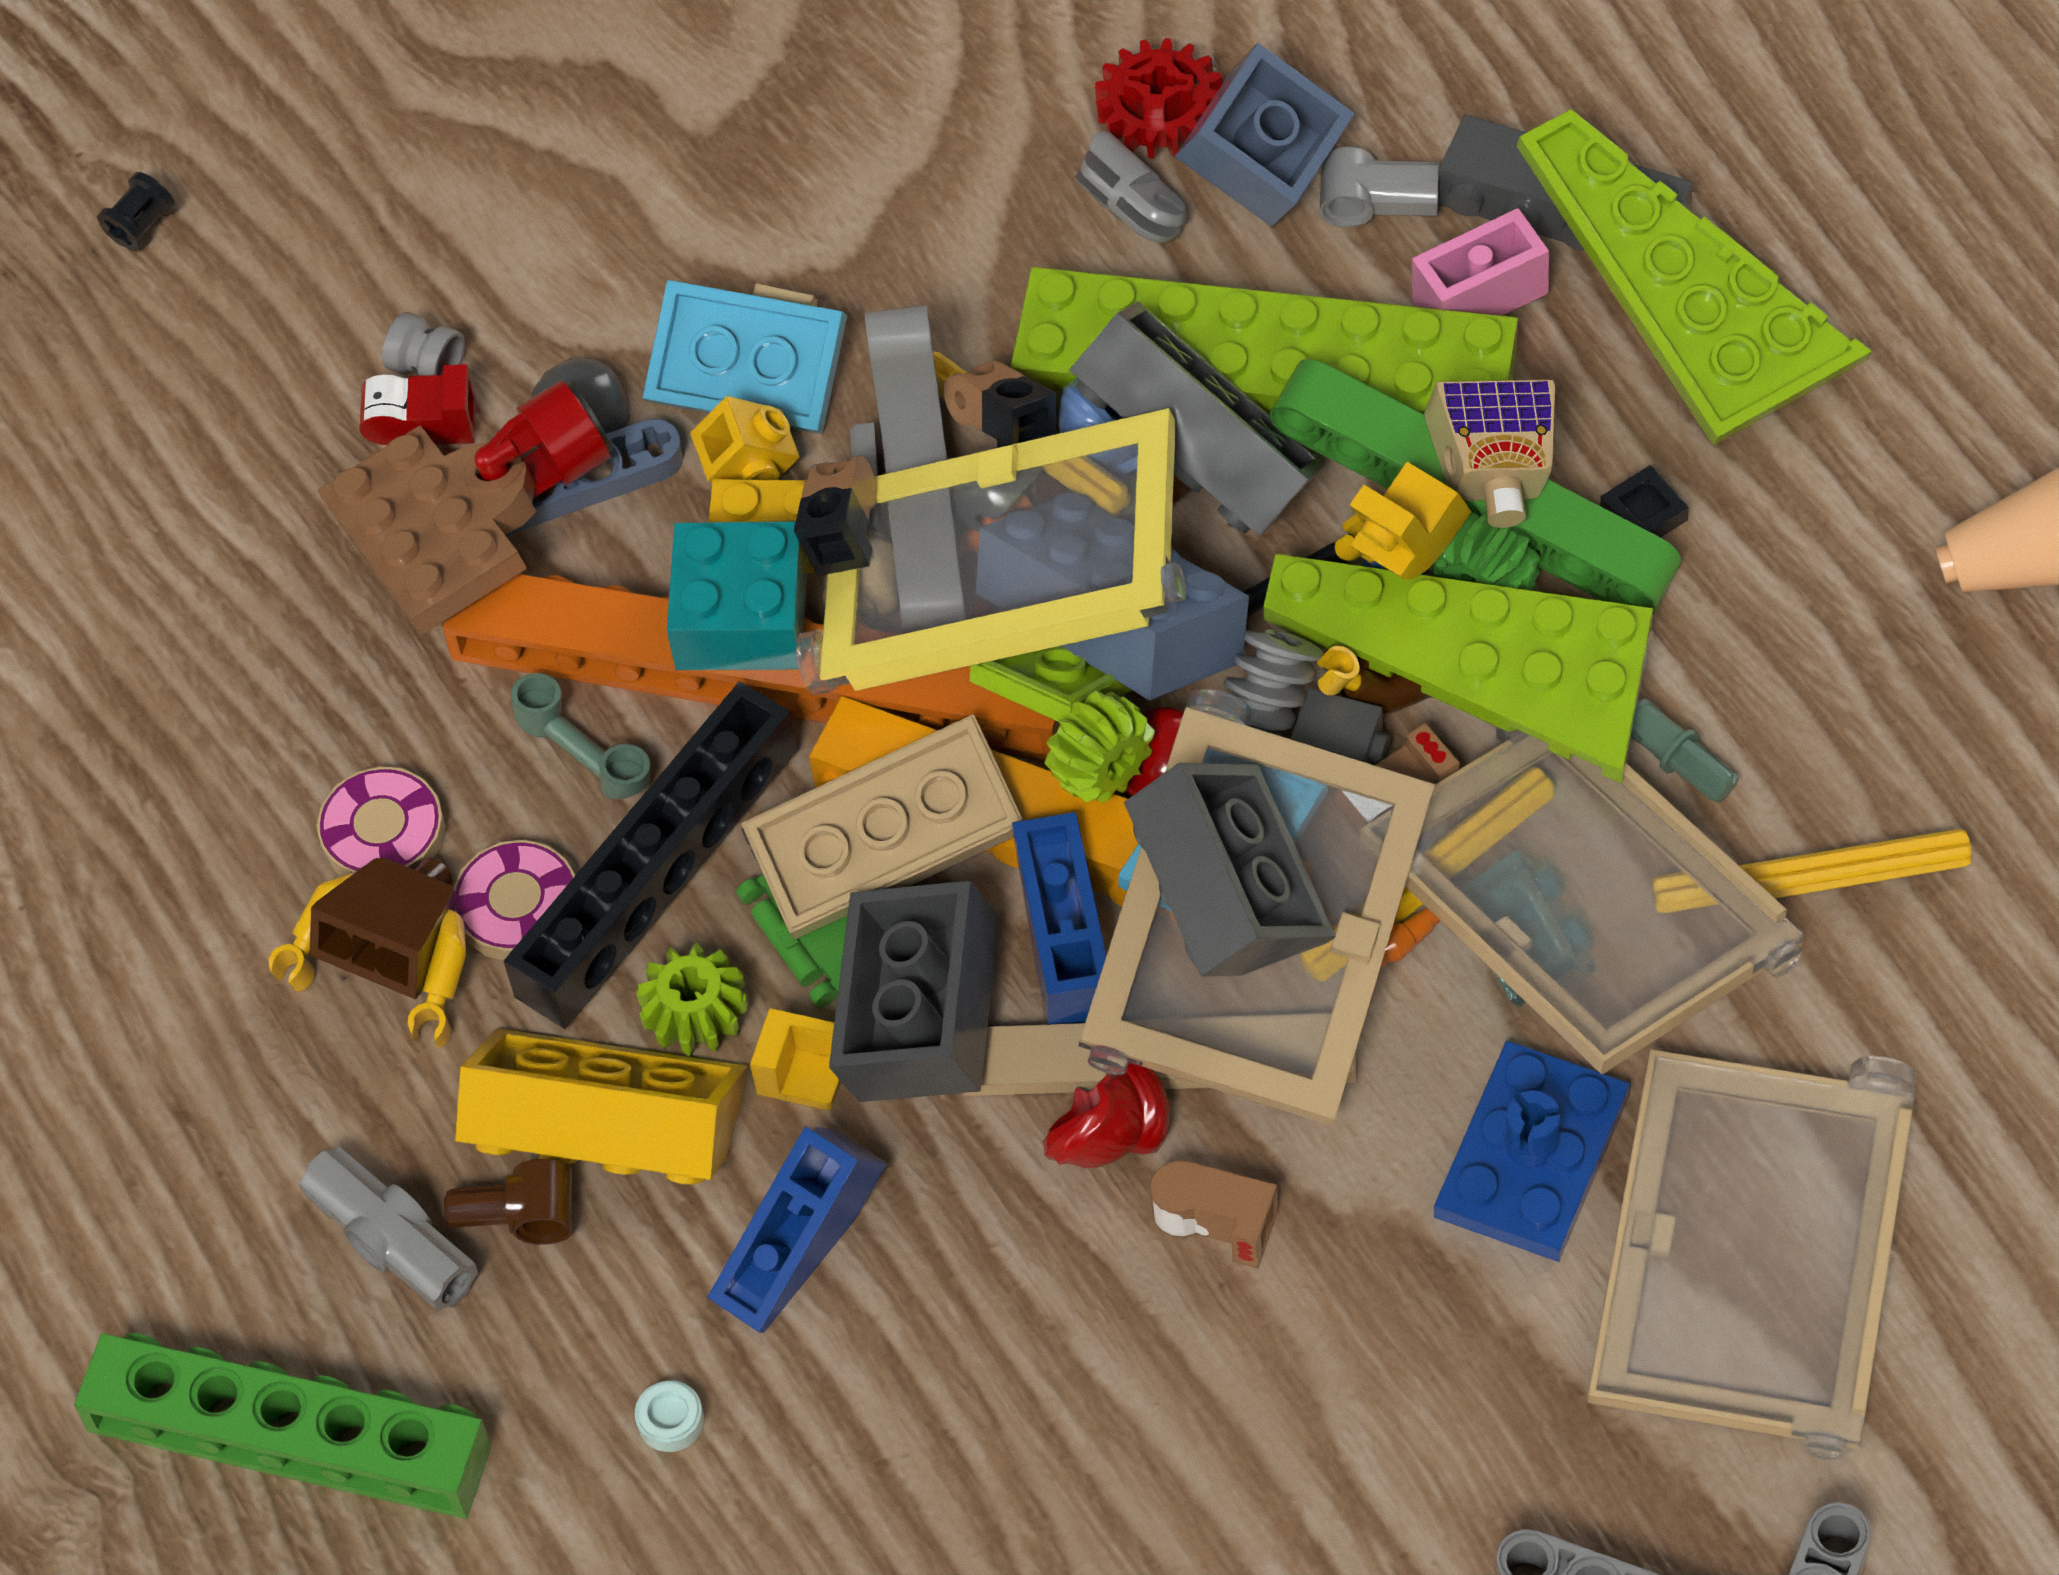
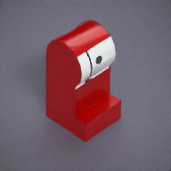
[359,364,476,445]

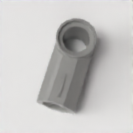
[1319,147,1439,228]

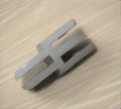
[1074,130,1186,243]

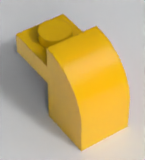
[1349,462,1472,580]

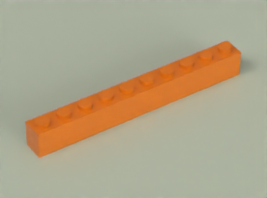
[442,574,1060,760]

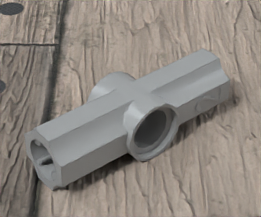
[298,1146,478,1311]

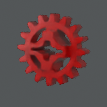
[1095,38,1222,159]

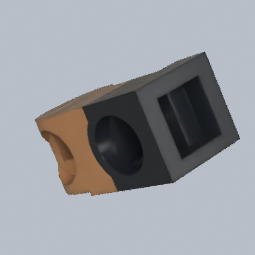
[943,360,1056,448]
[794,455,877,576]

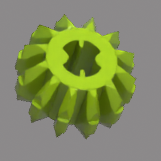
[1044,690,1155,803]
[636,942,748,1057]

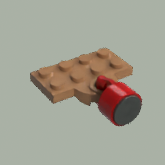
[317,380,613,636]

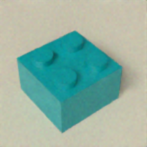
[667,522,808,670]

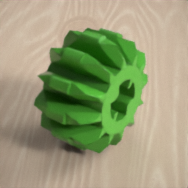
[1431,512,1541,591]

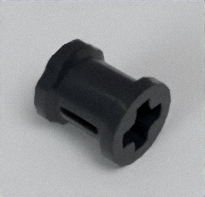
[97,172,176,251]

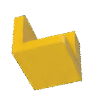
[750,1008,841,1110]

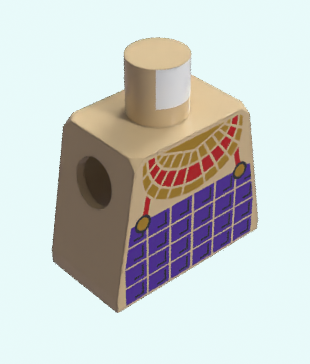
[1424,380,1555,528]

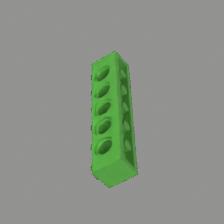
[74,1333,492,1519]

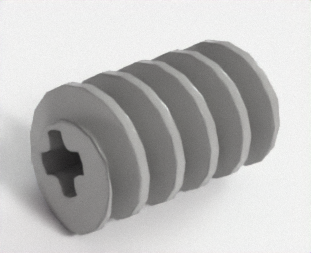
[1215,629,1324,738]

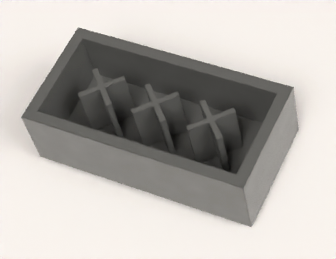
[1069,301,1326,536]

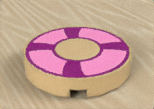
[316,766,446,876]
[453,839,575,961]

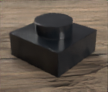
[1600,465,1689,538]

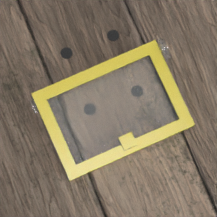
[796,408,1186,695]

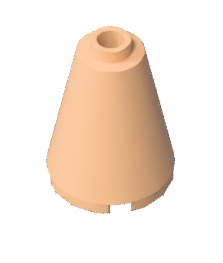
[1935,467,2059,592]

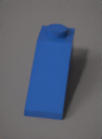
[1012,812,1106,1025]
[707,1126,887,1333]

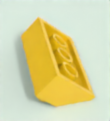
[455,1028,748,1184]

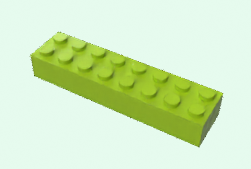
[1010,267,1518,415]

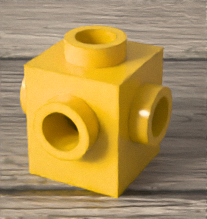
[690,396,800,482]

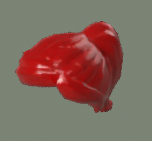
[1043,1049,1170,1168]

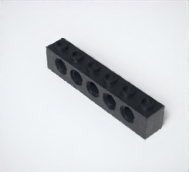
[503,681,797,1029]

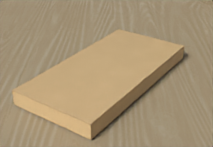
[741,714,1023,940]

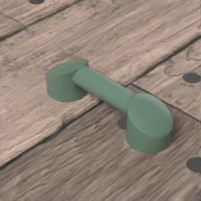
[511,673,651,799]

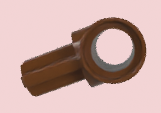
[444,1159,573,1245]

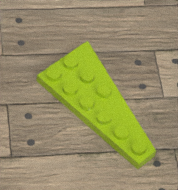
[1516,109,1872,446]
[1264,554,1653,784]

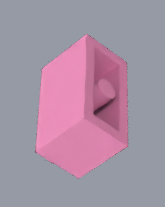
[1412,208,1549,316]

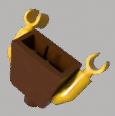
[268,858,466,1048]

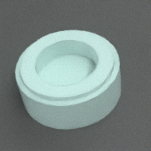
[635,1381,704,1452]

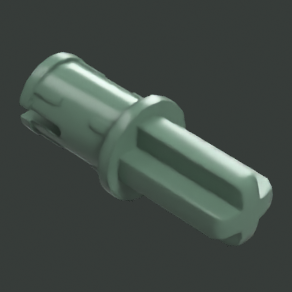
[1631,699,1738,802]

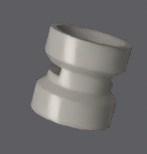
[382,312,465,376]

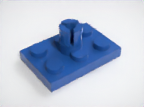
[1434,1040,1630,1262]

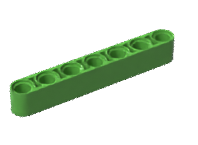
[1270,359,1681,614]

